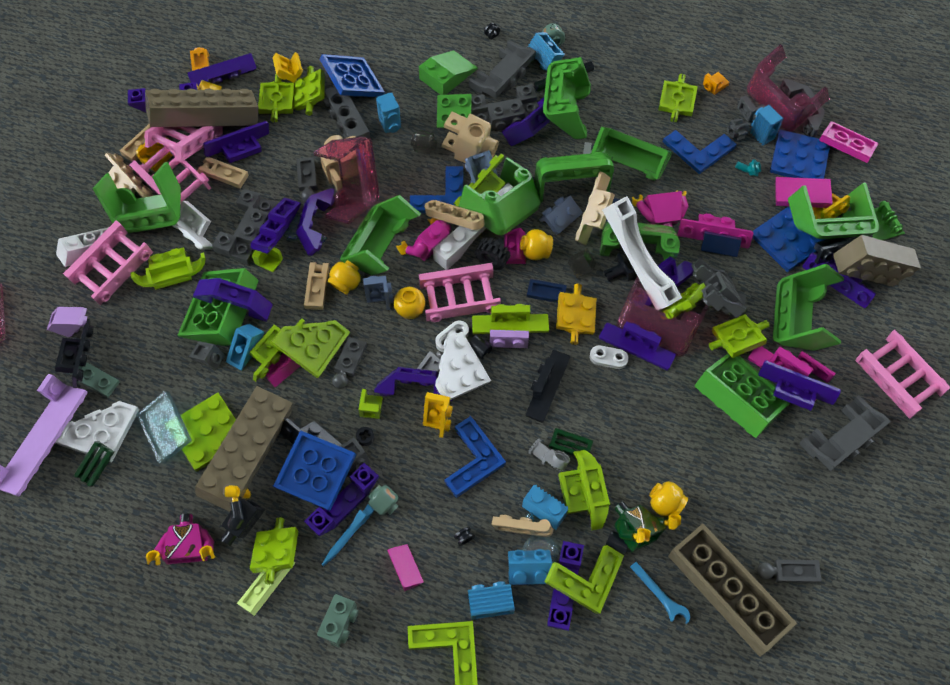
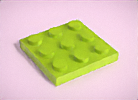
[166,392,236,472]

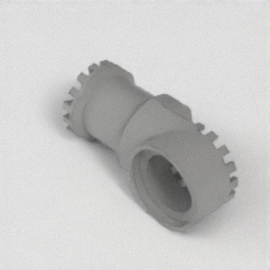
[528,439,570,471]

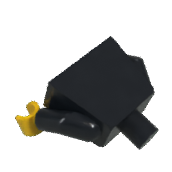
[220,485,265,546]

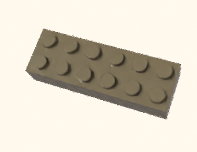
[145,88,258,127]
[195,386,293,512]
[668,524,797,657]

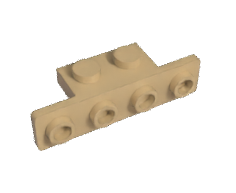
[105,153,153,198]
[575,172,615,245]

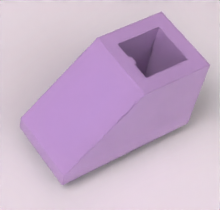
[47,307,87,337]

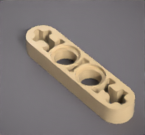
[424,200,485,230]

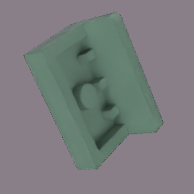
[317,594,359,648]

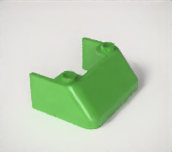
[591,126,672,181]
[535,152,614,202]
[459,157,540,235]
[92,162,181,233]
[788,183,879,239]
[340,195,421,275]
[773,264,844,351]

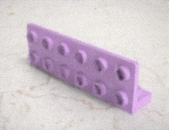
[0,374,88,497]

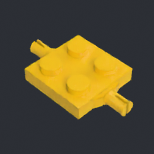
[556,284,597,345]

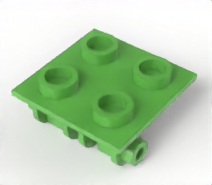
[437,94,472,128]
[872,201,905,240]

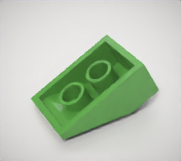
[419,50,478,95]

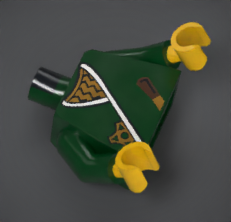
[615,501,681,552]

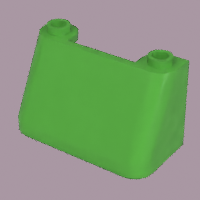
[543,57,591,139]
[600,221,680,260]

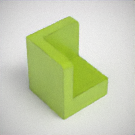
[252,247,283,272]
[358,389,383,419]

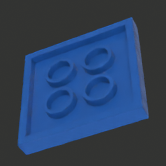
[319,54,385,97]
[770,129,830,179]
[752,206,826,273]
[273,430,357,511]

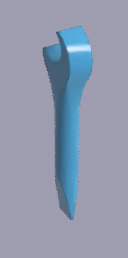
[322,504,374,567]
[630,562,690,624]

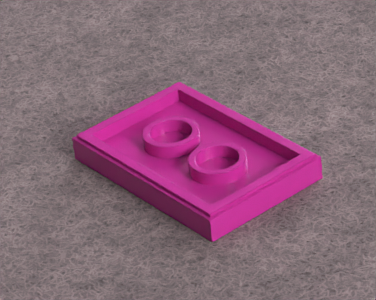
[819,121,878,163]
[775,177,833,208]

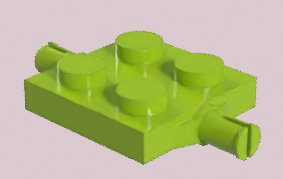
[294,66,325,116]
[258,74,295,123]
[658,74,698,122]
[659,283,706,320]
[709,314,770,358]
[250,517,299,585]

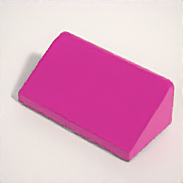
[504,228,526,264]
[797,351,836,383]
[265,353,300,387]
[387,544,424,591]

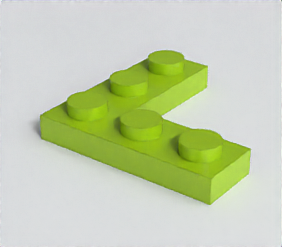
[544,545,624,614]
[408,621,478,685]

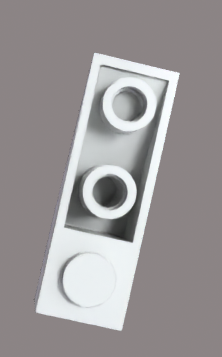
[56,227,109,267]

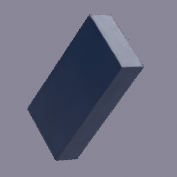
[701,231,742,257]
[527,279,567,303]

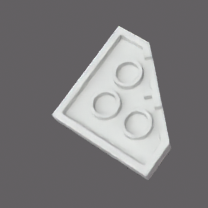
[435,332,491,400]
[56,401,139,463]

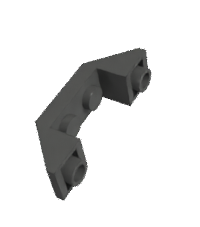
[779,79,825,137]

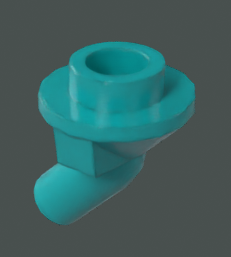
[735,159,761,176]

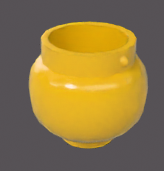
[520,229,553,260]
[327,260,361,295]
[393,287,425,319]
[649,481,688,517]

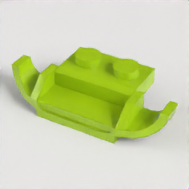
[131,247,205,290]
[558,450,610,531]

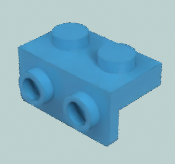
[508,549,552,585]

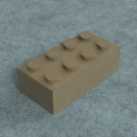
[833,235,921,286]

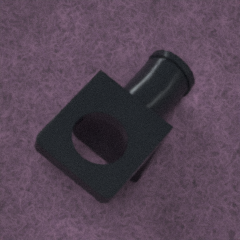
[604,254,638,282]

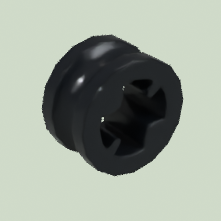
[484,22,501,40]
[356,427,374,446]
[454,527,475,546]

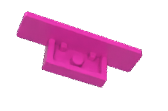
[677,214,753,248]
[748,346,816,401]

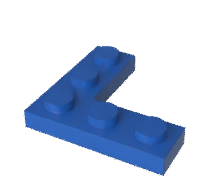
[663,130,737,174]
[410,166,463,213]
[444,416,506,498]

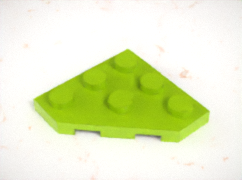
[271,320,350,378]

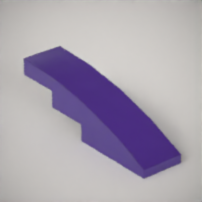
[251,198,301,254]

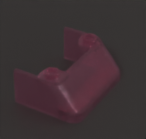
[747,44,830,131]
[314,136,379,224]
[617,277,709,357]

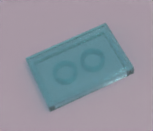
[136,391,192,464]

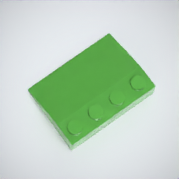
[177,268,259,346]
[695,353,790,438]

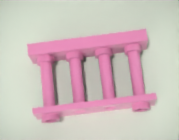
[144,126,223,162]
[129,145,211,203]
[63,221,153,305]
[419,263,501,322]
[855,330,950,419]

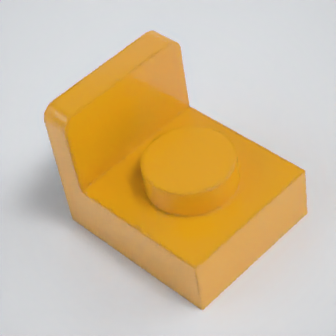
[190,47,209,71]
[703,72,730,95]

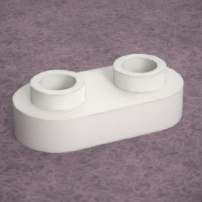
[435,321,469,352]
[590,345,628,369]

